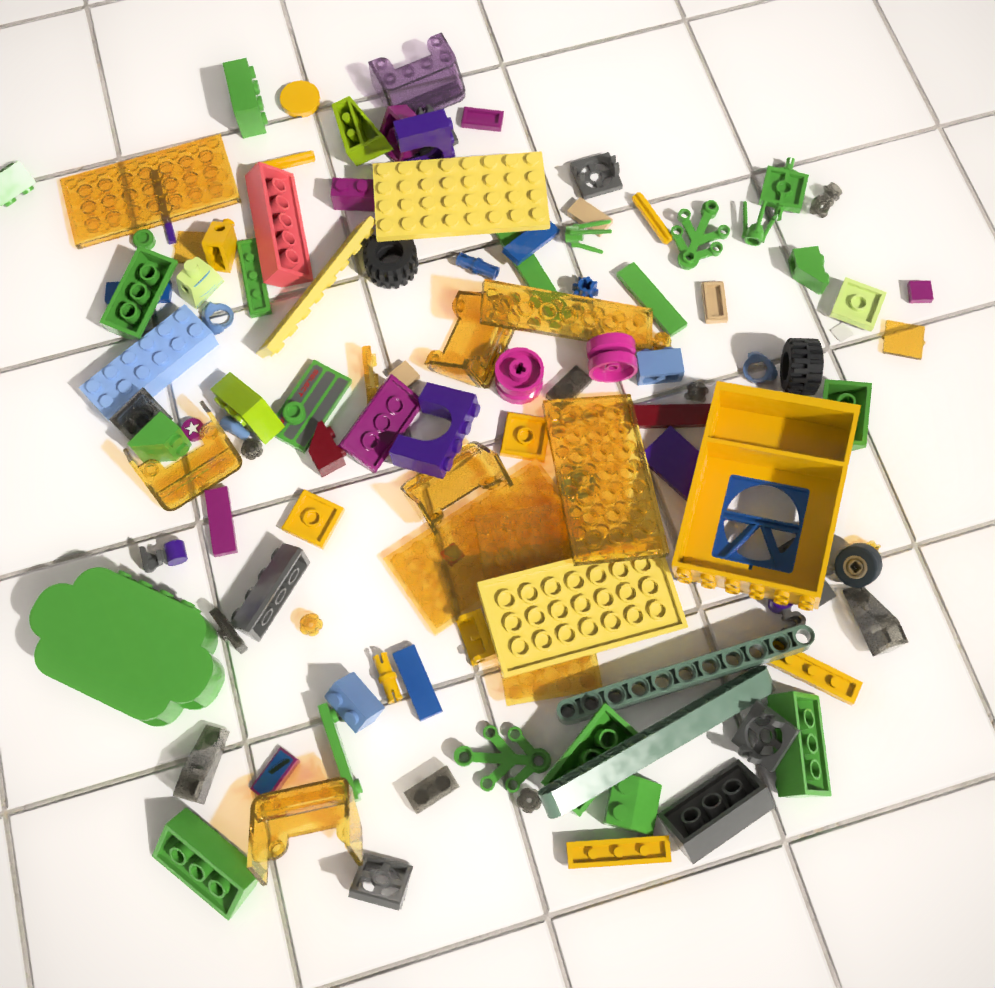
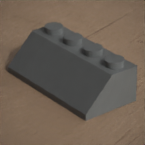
[230,543,311,643]
[657,759,776,865]

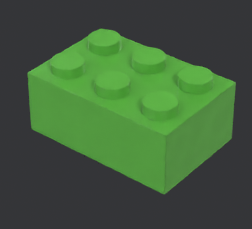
[222,57,268,139]

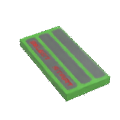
[275,359,352,454]

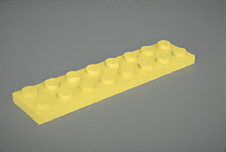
[256,216,375,358]

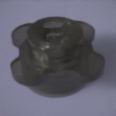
[809,194,834,218]
[684,381,709,403]

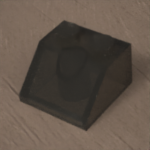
[109,387,173,442]

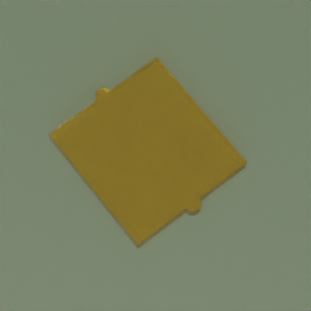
[174,231,208,264]
[882,320,926,361]

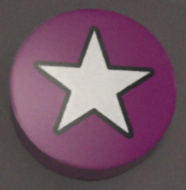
[181,418,206,442]

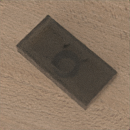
[209,607,248,654]

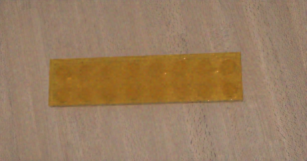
[480,279,653,351]

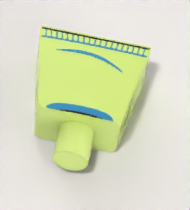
[176,257,224,310]

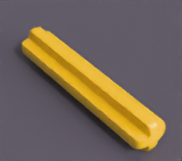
[254,150,316,170]
[632,192,673,245]

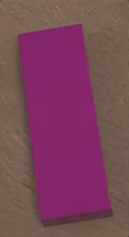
[204,486,238,558]

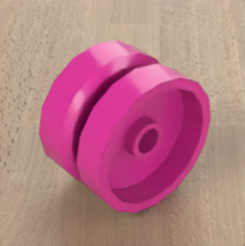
[586,332,638,383]
[495,347,544,405]

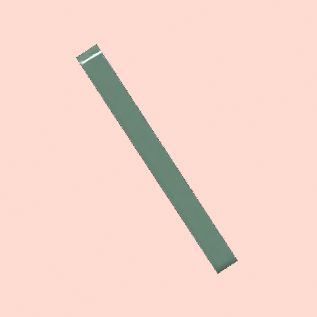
[556,625,815,725]
[538,665,776,819]

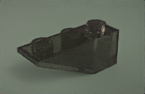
[842,587,909,657]
[172,724,230,805]

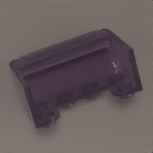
[368,32,466,113]

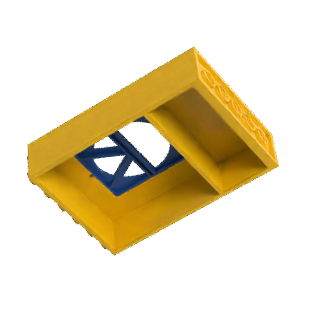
[671,381,861,611]

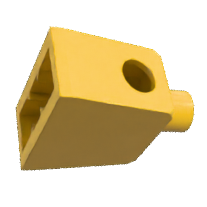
[201,218,237,273]

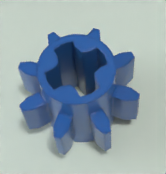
[572,276,599,304]

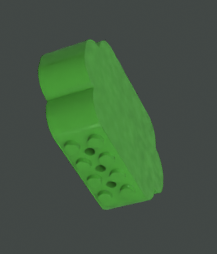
[29,567,225,727]

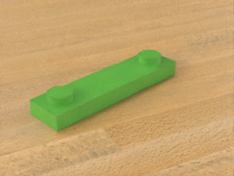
[317,702,364,804]

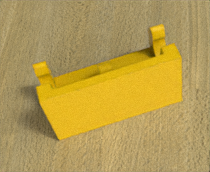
[456,608,497,667]

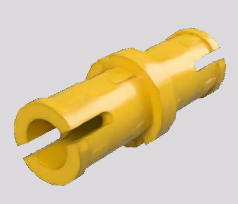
[372,652,403,704]

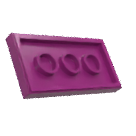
[338,374,421,473]

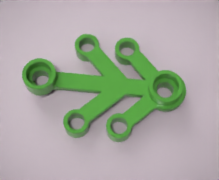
[670,200,730,270]
[454,725,551,793]

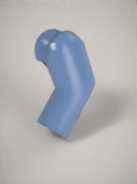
[220,416,251,441]

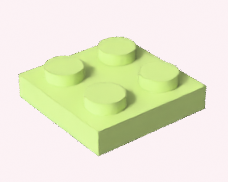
[830,277,887,332]

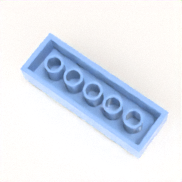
[78,304,219,428]

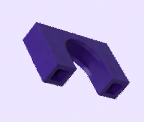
[393,109,455,162]
[389,382,481,479]

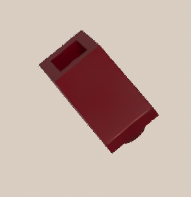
[308,420,347,478]

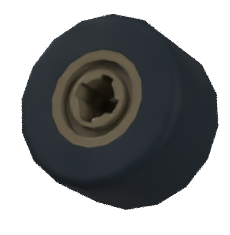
[834,543,883,588]

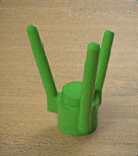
[741,200,778,246]
[565,219,612,254]

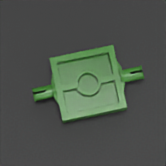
[758,157,809,221]

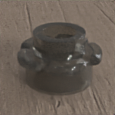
[823,182,843,202]
[241,438,263,460]
[517,788,542,813]

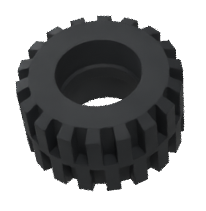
[363,234,419,289]
[780,338,824,395]

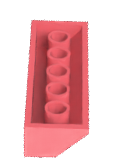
[245,162,314,288]

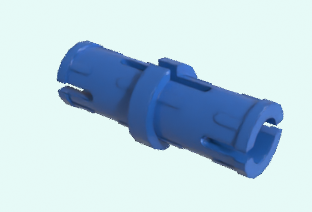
[456,252,500,280]

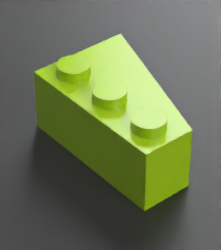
[331,95,393,166]
[210,372,285,445]

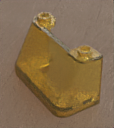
[424,290,517,389]

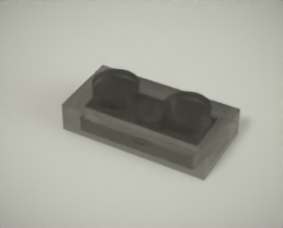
[546,365,592,411]
[403,765,460,815]

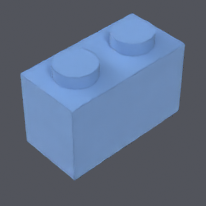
[635,347,685,386]
[324,671,385,734]

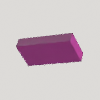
[461,106,504,132]

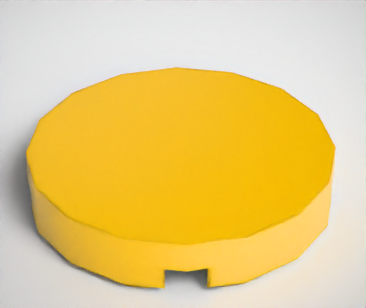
[280,80,320,118]

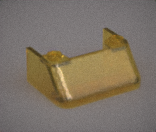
[123,400,243,511]
[400,441,514,535]
[247,777,363,886]

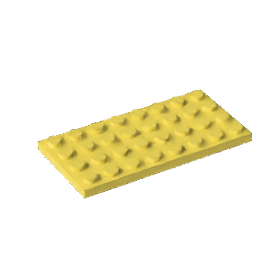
[372,151,550,242]
[476,536,688,679]

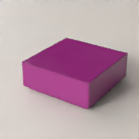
[907,280,934,303]

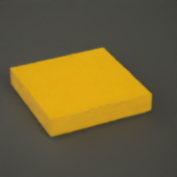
[500,412,552,463]
[281,489,345,550]

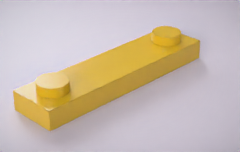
[766,641,863,706]
[566,835,672,869]

